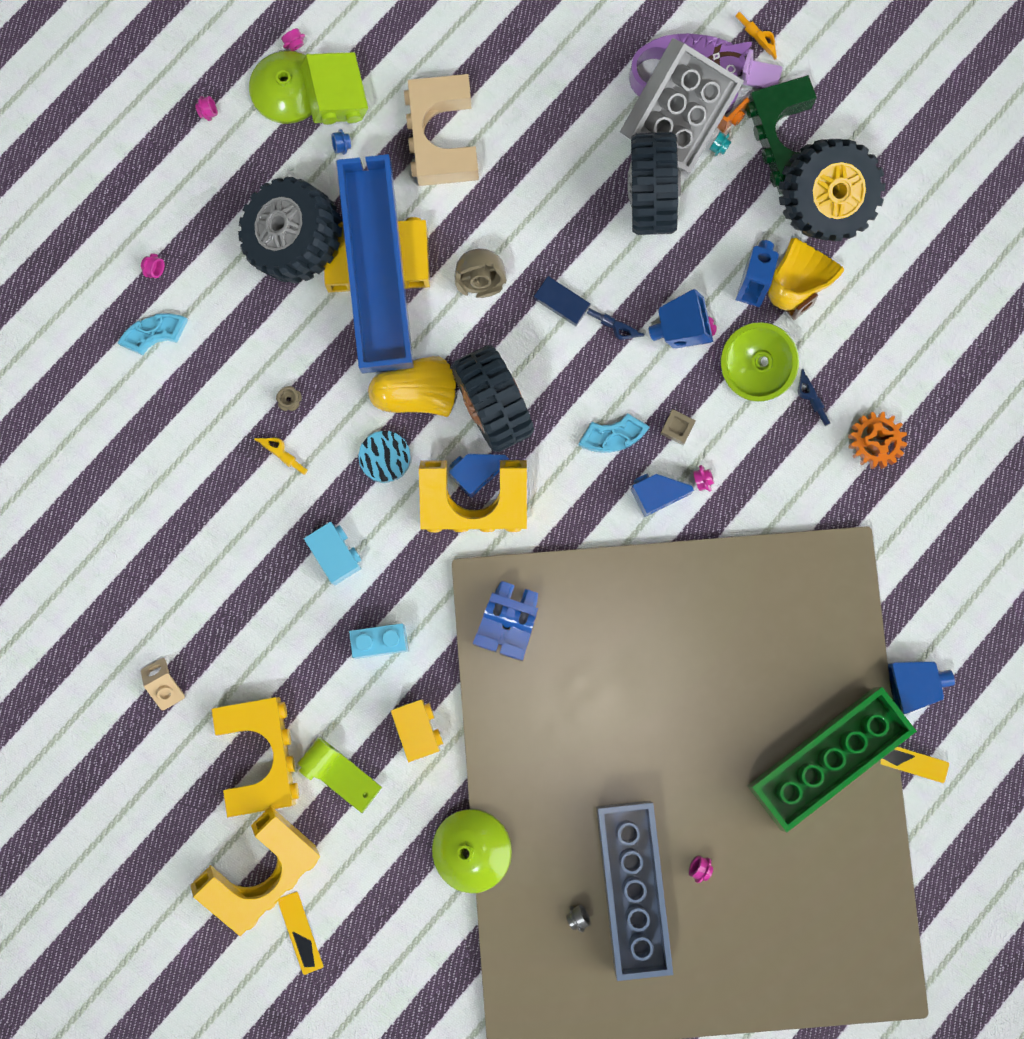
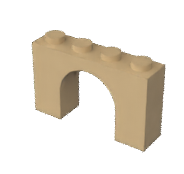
[404,74,479,186]

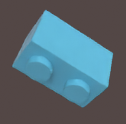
[304,522,362,586]
[349,623,409,659]

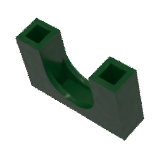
[745,75,817,195]

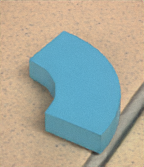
[118,313,188,355]
[578,413,650,453]

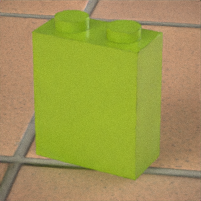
[301,52,368,125]

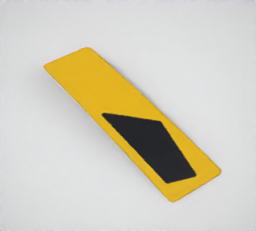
[881,747,949,783]
[278,892,323,975]

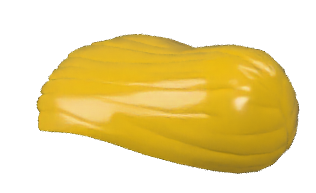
[768,238,844,310]
[368,356,456,417]

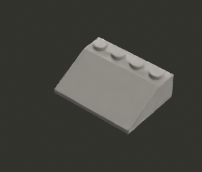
[620,38,744,173]

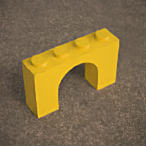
[324,217,430,293]
[419,460,527,532]
[212,697,299,818]
[190,806,320,936]

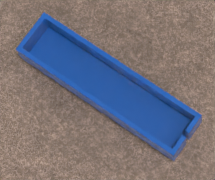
[336,154,414,374]

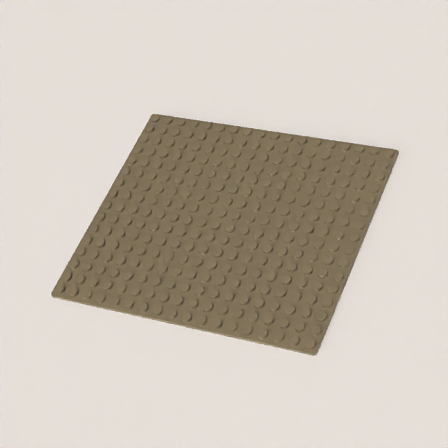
[452,526,929,1039]

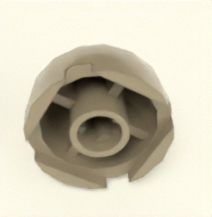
[454,248,507,298]

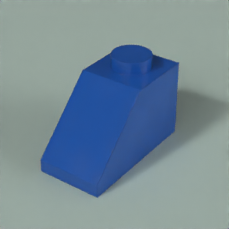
[449,454,509,498]
[630,473,694,517]

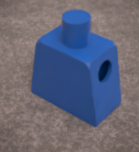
[735,240,779,307]
[648,289,714,349]
[888,662,955,714]

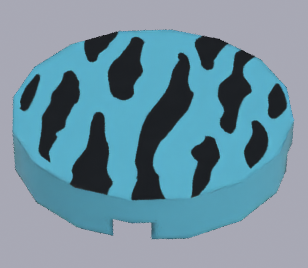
[358,431,411,483]

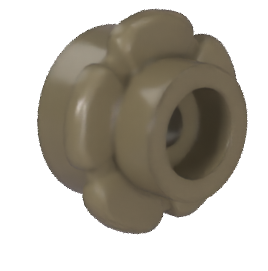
[276,386,302,411]

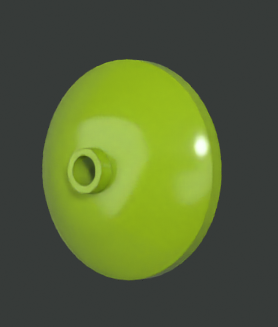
[249,51,312,124]
[721,322,799,402]
[432,809,512,893]

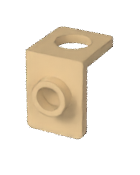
[141,658,185,710]

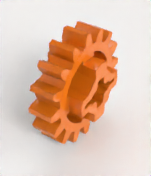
[848,412,907,469]

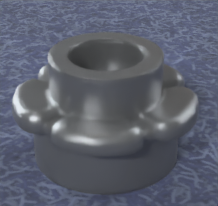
[567,905,591,932]

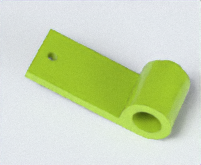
[298,737,383,813]

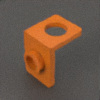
[717,97,750,133]

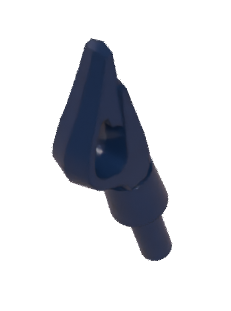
[587,308,645,340]
[798,369,831,426]

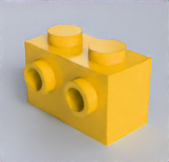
[391,699,443,763]

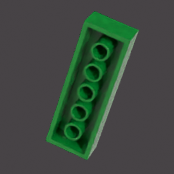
[747,687,917,833]

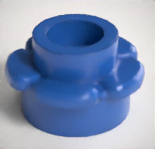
[331,129,351,155]

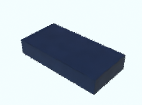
[534,276,591,326]

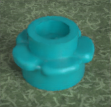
[709,132,732,156]

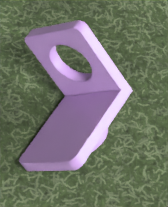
[743,49,782,89]

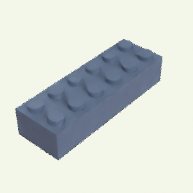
[596,801,673,981]

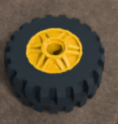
[779,139,885,241]

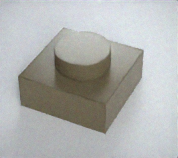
[660,409,696,446]

